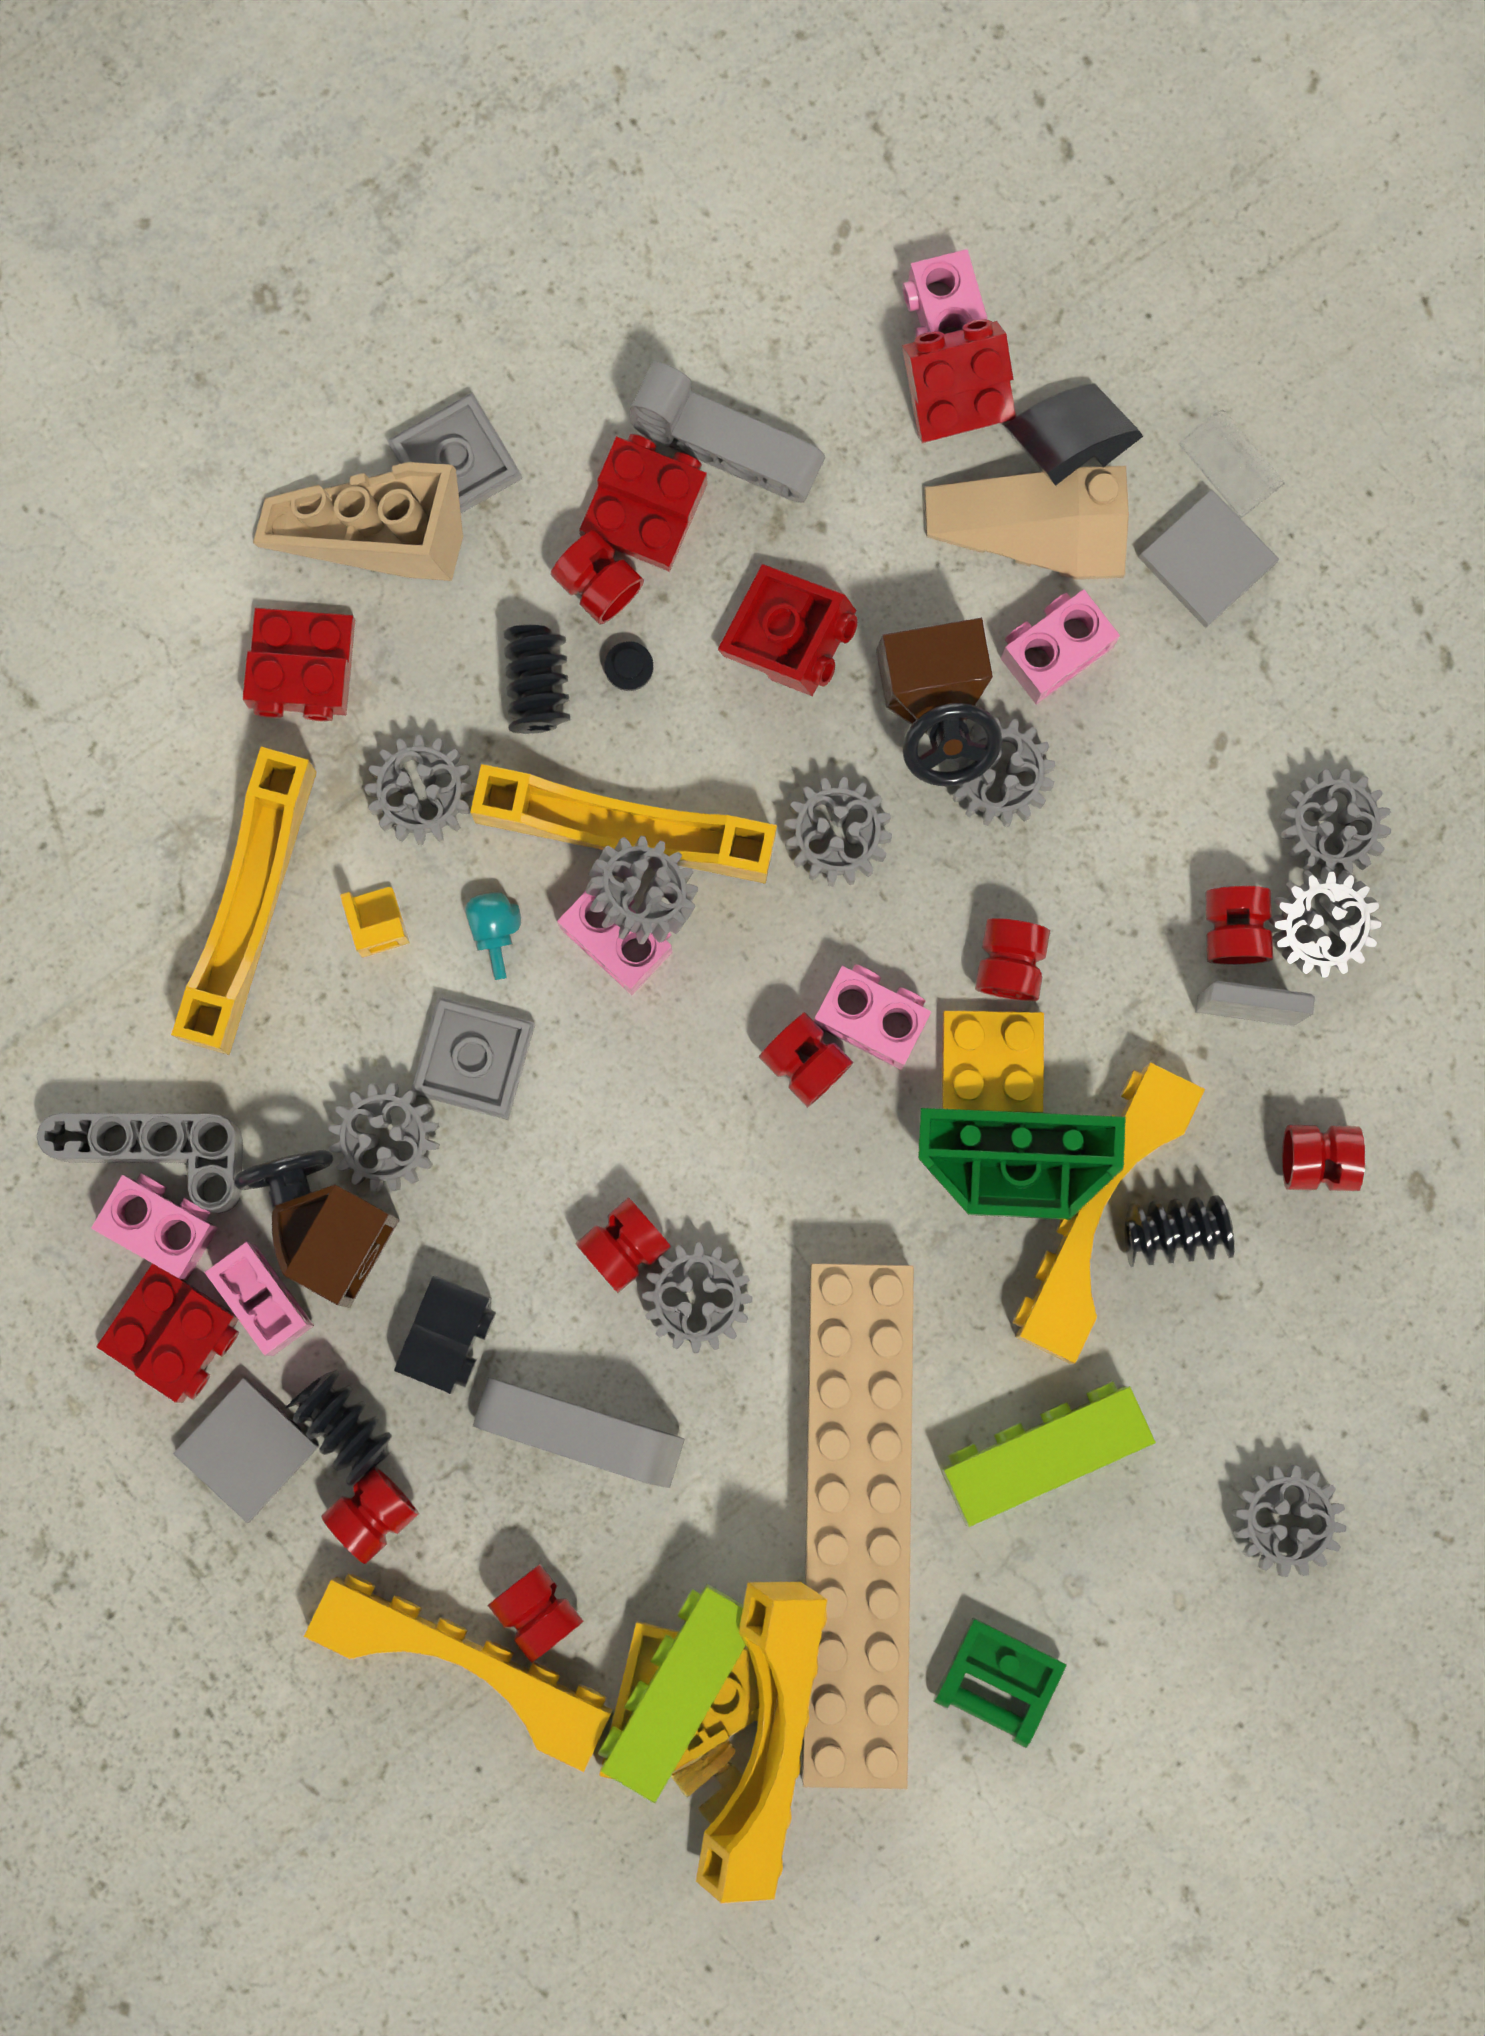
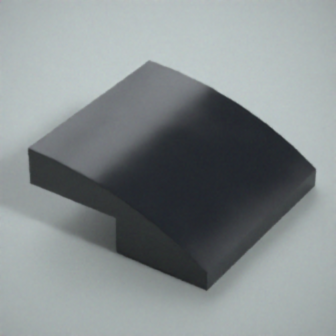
[1005,383,1143,486]

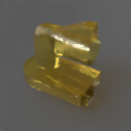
[671,1740,743,1824]

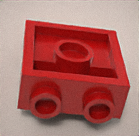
[902,319,1016,443]
[579,434,707,572]
[718,564,858,696]
[242,608,355,722]
[96,1263,239,1403]

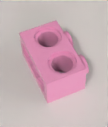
[902,249,988,337]
[1001,589,1120,705]
[557,891,673,995]
[814,964,932,1070]
[91,1173,218,1280]
[205,1242,314,1356]

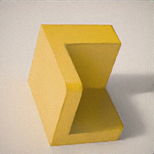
[340,887,410,958]

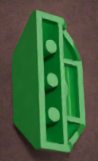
[918,1108,1126,1220]

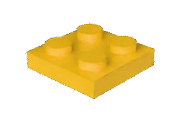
[942,1011,1044,1113]

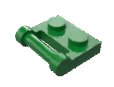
[933,1618,1067,1748]

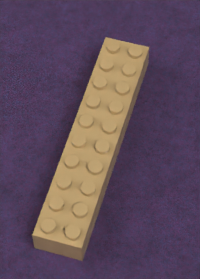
[802,1264,914,1789]

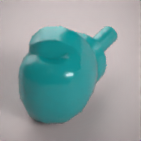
[465,892,521,980]

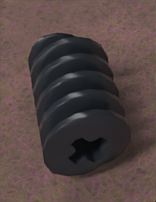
[503,625,571,734]
[1124,1195,1235,1267]
[285,1370,392,1486]

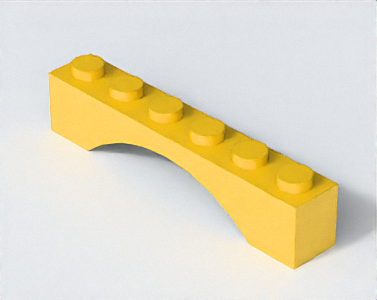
[171,746,317,1055]
[470,764,777,884]
[1013,1063,1205,1364]
[303,1573,612,1772]
[696,1582,828,1903]

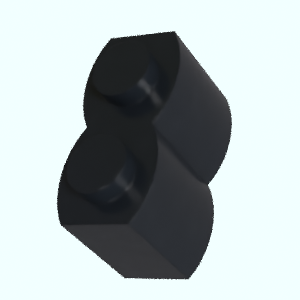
[394,1276,496,1394]

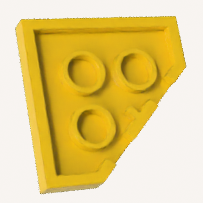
[599,1621,759,1779]

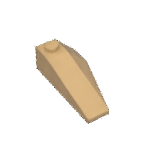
[253,462,463,581]
[925,466,1129,580]

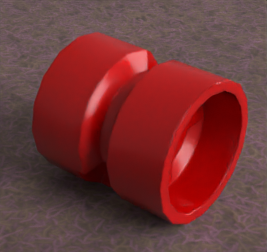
[550,530,644,625]
[1205,886,1273,965]
[975,918,1050,1001]
[758,1012,854,1108]
[1282,1125,1365,1192]
[575,1197,671,1293]
[321,1466,419,1564]
[488,1564,584,1663]

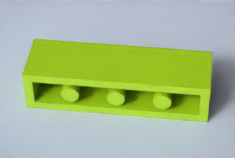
[940,1381,1156,1527]
[598,1583,746,1804]

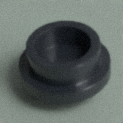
[604,641,654,691]

